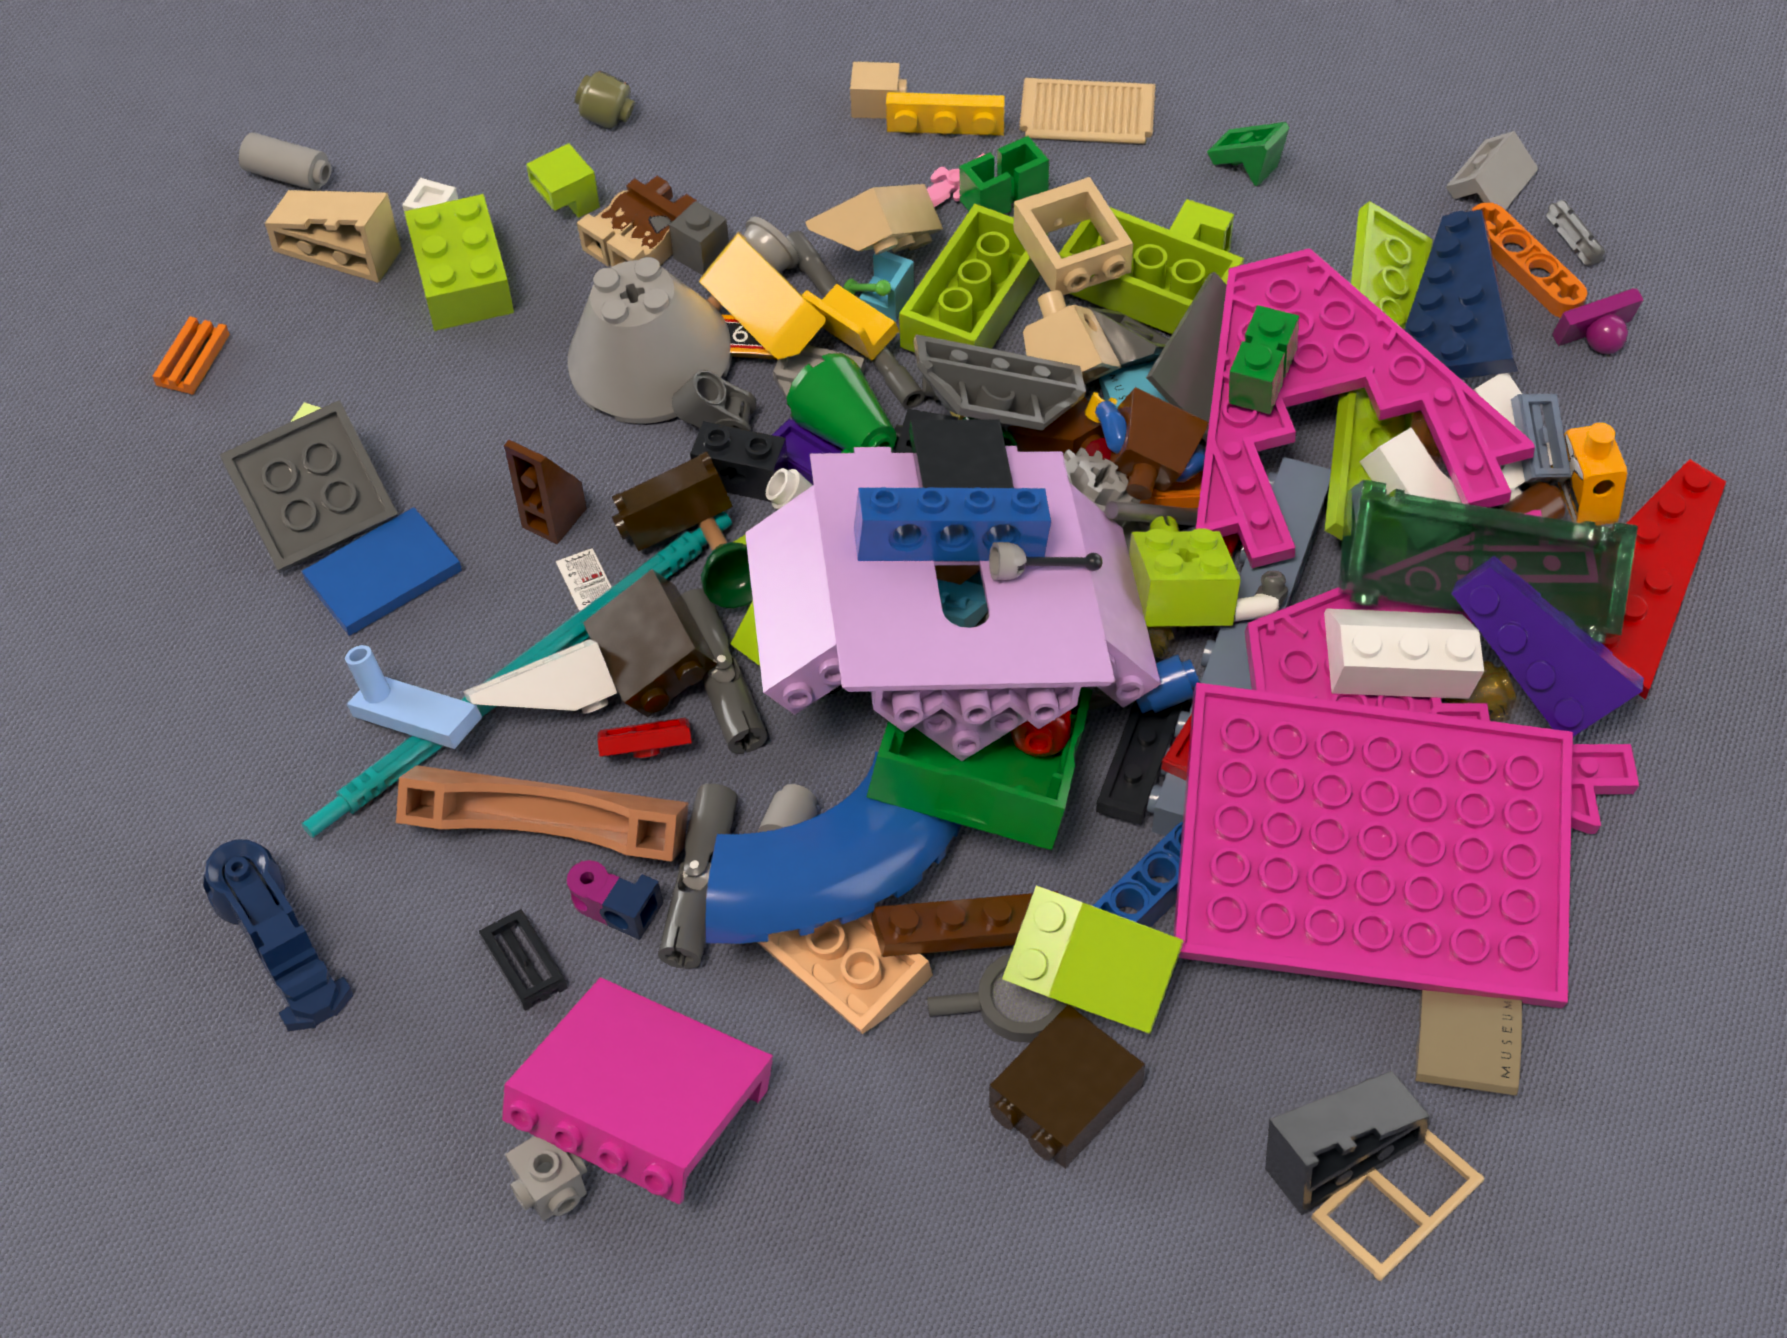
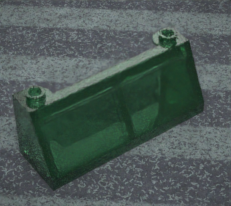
[1338,480,1638,645]

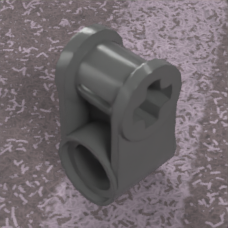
[672,370,757,431]

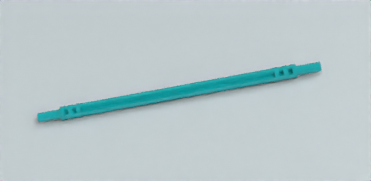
[301,511,732,838]

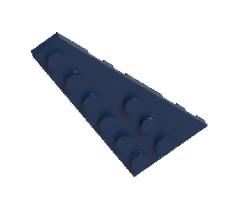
[1404,209,1518,379]

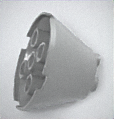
[568,257,733,424]

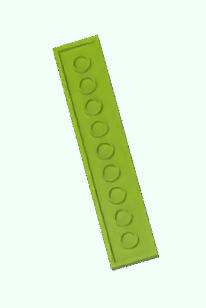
[1324,201,1433,567]

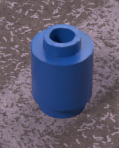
[1136,654,1201,714]

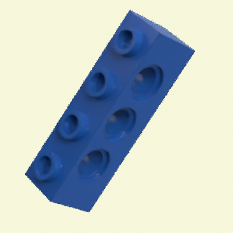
[854,487,1051,561]

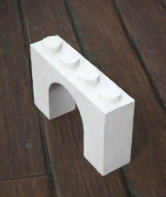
[1359,373,1553,550]

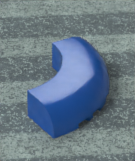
[705,751,962,944]

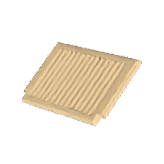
[1020,78,1155,144]

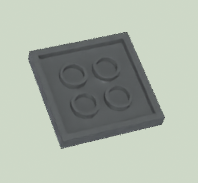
[219,400,398,573]

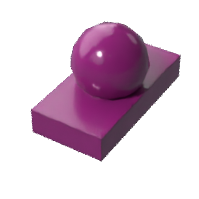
[1552,288,1644,354]

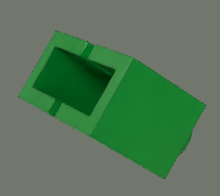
[959,136,1049,214]
[1229,305,1299,414]

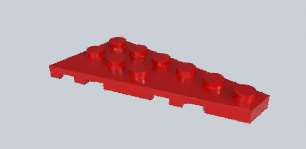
[1549,459,1727,700]

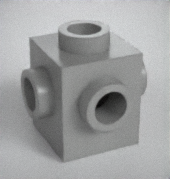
[505,1136,587,1221]

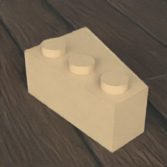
[265,190,402,283]

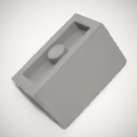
[1446,131,1538,210]

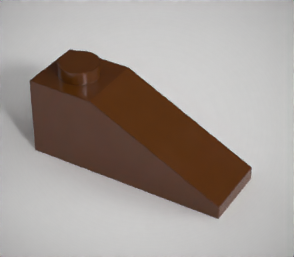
[504,440,587,545]

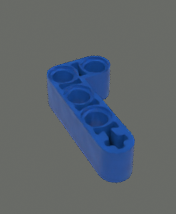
[1093,821,1183,927]

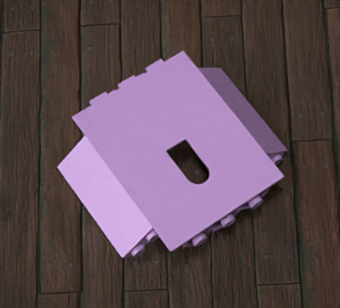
[745,446,1161,761]

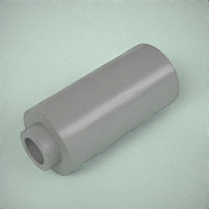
[239,132,331,191]

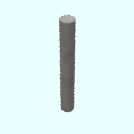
[1105,501,1198,526]

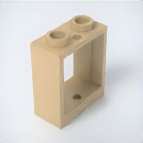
[1014,177,1133,295]

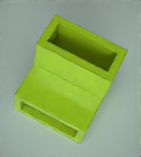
[526,143,600,218]
[1169,199,1234,252]

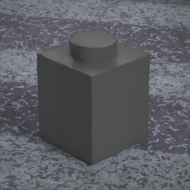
[669,201,729,275]

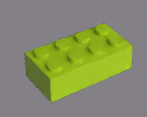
[899,204,1048,352]
[1059,207,1244,334]

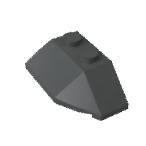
[913,334,1086,430]

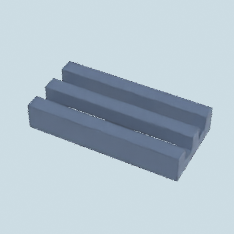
[1511,394,1571,482]

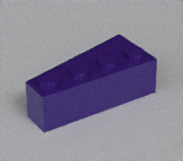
[1451,556,1644,736]

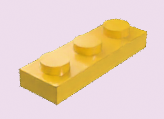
[886,92,1005,136]

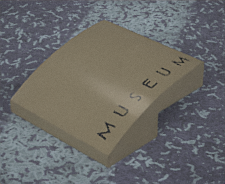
[1415,990,1522,1096]

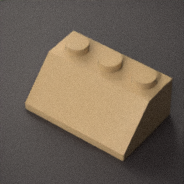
[805,184,943,255]

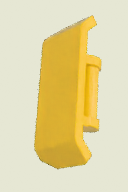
[699,231,826,360]

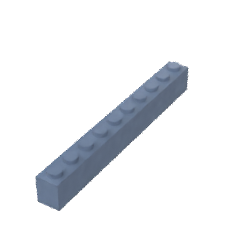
[1147,457,1331,836]

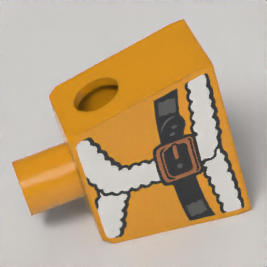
[1551,423,1627,529]

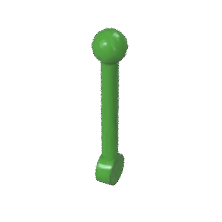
[843,278,891,296]

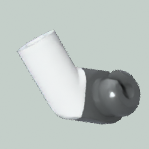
[1234,571,1288,622]

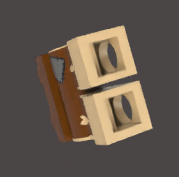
[577,175,697,267]

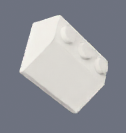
[1324,609,1484,699]

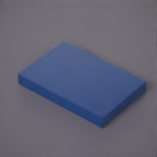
[302,507,462,636]

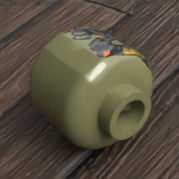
[574,71,635,129]

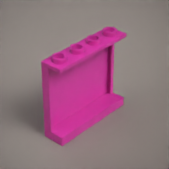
[502,977,773,1205]

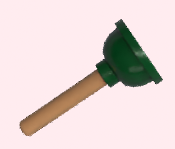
[698,517,753,609]

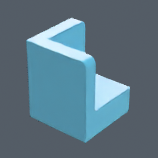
[859,251,914,322]

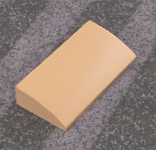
[757,913,933,1034]

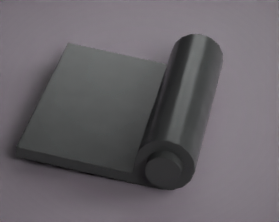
[1146,272,1227,443]

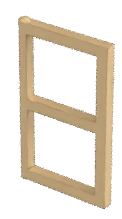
[1312,1129,1484,1281]

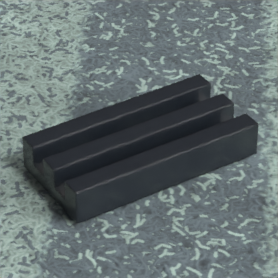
[479,909,568,1011]

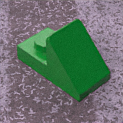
[1207,122,1289,186]

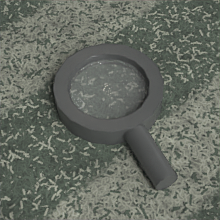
[927,954,1068,1043]

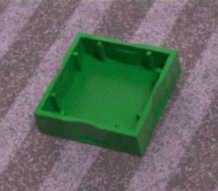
[867,687,1092,850]

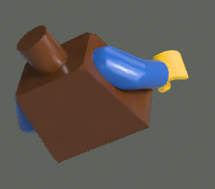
[1084,387,1209,500]

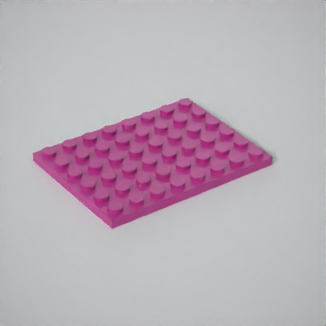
[1173,683,1573,1008]

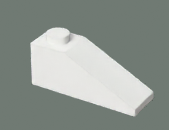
[463,639,617,714]

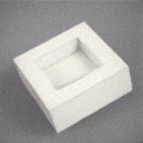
[402,178,458,214]

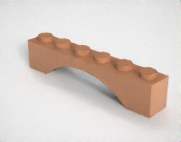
[396,765,689,861]

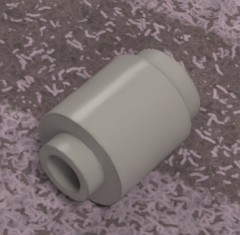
[757,784,817,833]

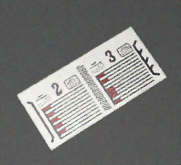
[556,548,611,611]

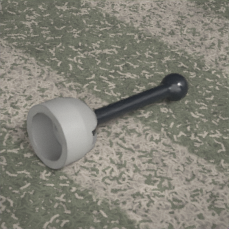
[989,542,1103,580]

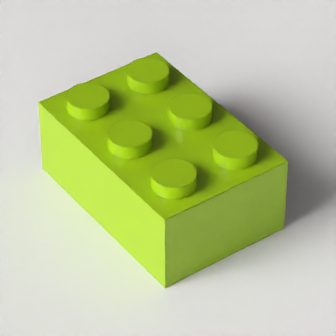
[404,194,514,331]

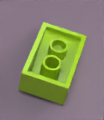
[1002,885,1184,1034]

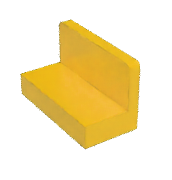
[802,284,899,360]

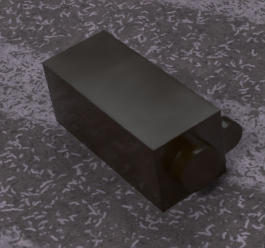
[611,451,733,552]

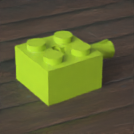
[1129,516,1241,627]

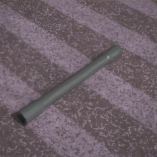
[786,231,924,409]

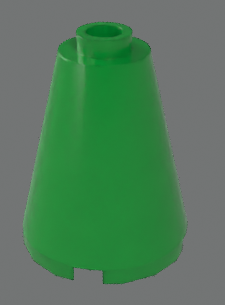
[787,353,896,453]

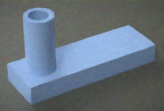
[345,645,482,749]

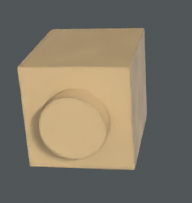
[850,62,907,119]

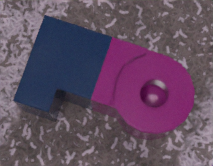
[567,860,664,940]

